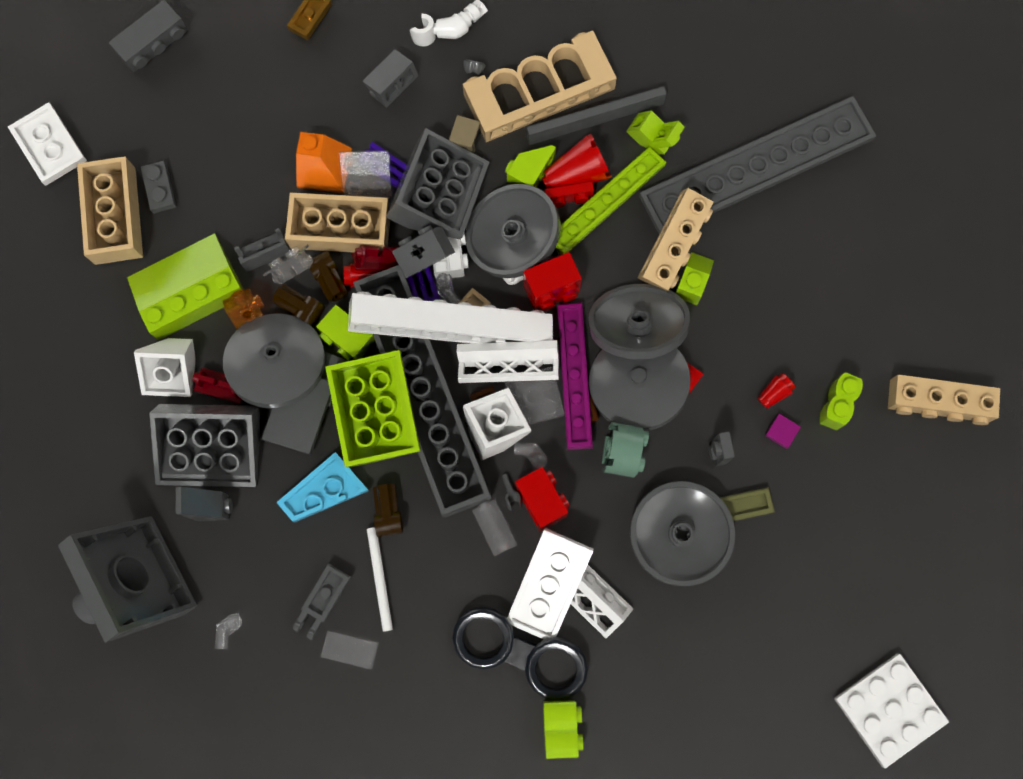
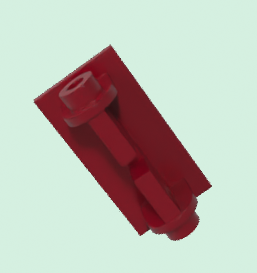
[351,245,399,271]
[192,367,242,404]

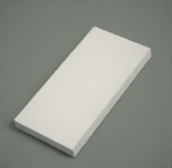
[507,528,594,640]

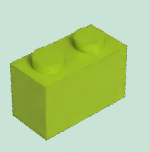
[316,304,376,361]

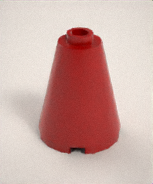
[542,134,612,189]

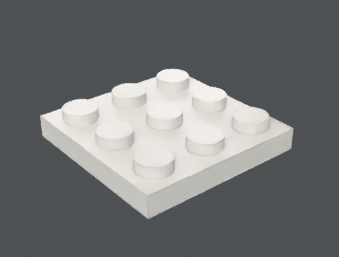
[834,653,949,768]

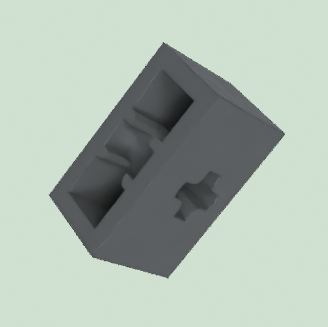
[392,225,455,278]

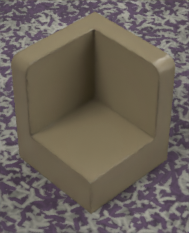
[449,115,480,153]

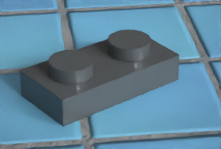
[141,161,177,213]
[708,432,735,466]

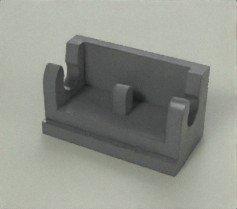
[362,49,418,108]
[234,228,291,272]

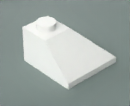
[134,338,196,397]
[463,388,531,460]

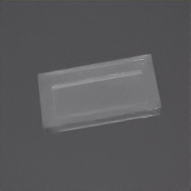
[321,631,379,669]

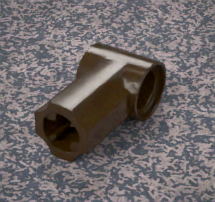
[306,251,348,303]
[272,284,325,327]
[373,484,403,537]

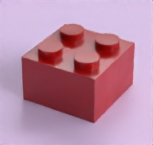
[523,252,582,312]
[515,466,570,532]

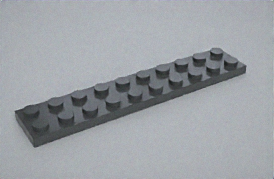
[639,96,876,234]

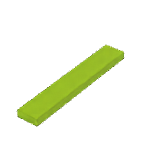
[555,146,667,255]

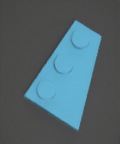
[276,452,369,523]

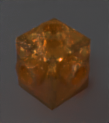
[223,288,265,330]

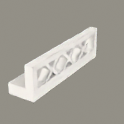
[456,340,559,383]
[571,564,633,638]

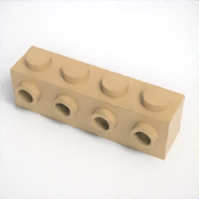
[637,188,713,291]
[888,375,1000,425]

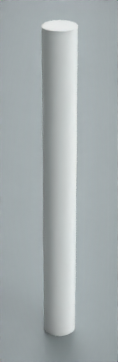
[367,527,393,632]

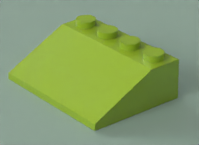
[127,233,247,340]
[325,350,421,467]

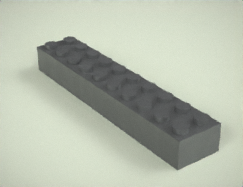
[353,265,491,518]

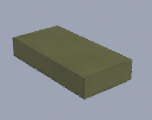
[720,487,775,522]

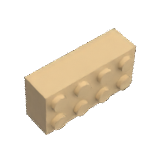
[77,156,143,265]
[285,193,390,253]

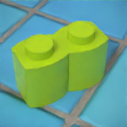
[819,372,863,431]
[543,700,583,759]

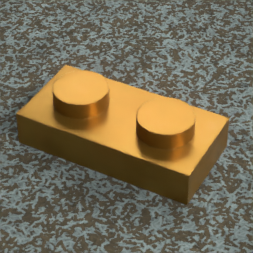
[287,0,332,41]

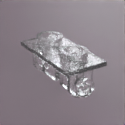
[263,244,313,284]
[472,499,517,557]

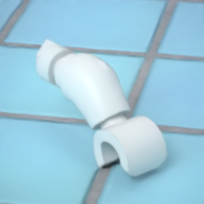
[410,0,488,47]

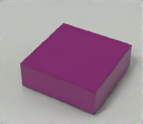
[765,414,801,449]

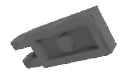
[293,564,352,640]

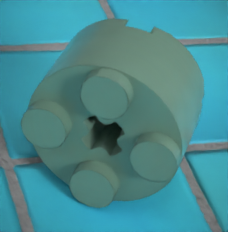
[602,422,649,478]

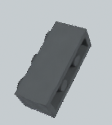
[108,0,188,73]

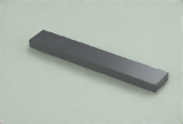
[527,87,667,145]

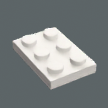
[8,102,87,186]

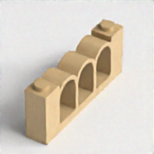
[462,30,617,142]

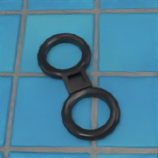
[452,607,588,701]

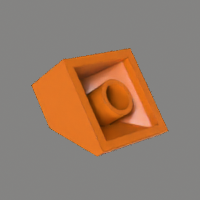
[296,132,352,194]

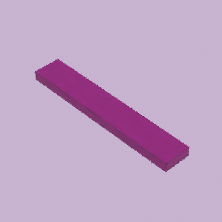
[558,303,593,450]

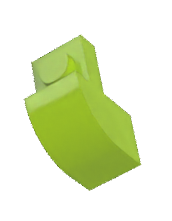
[626,110,685,154]

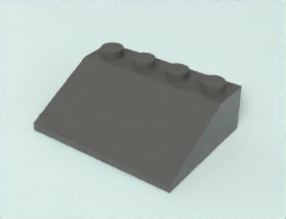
[386,128,489,240]
[149,404,260,487]

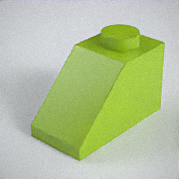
[505,145,556,188]
[676,252,714,305]

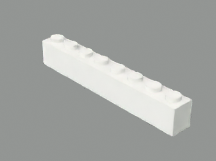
[348,291,553,343]

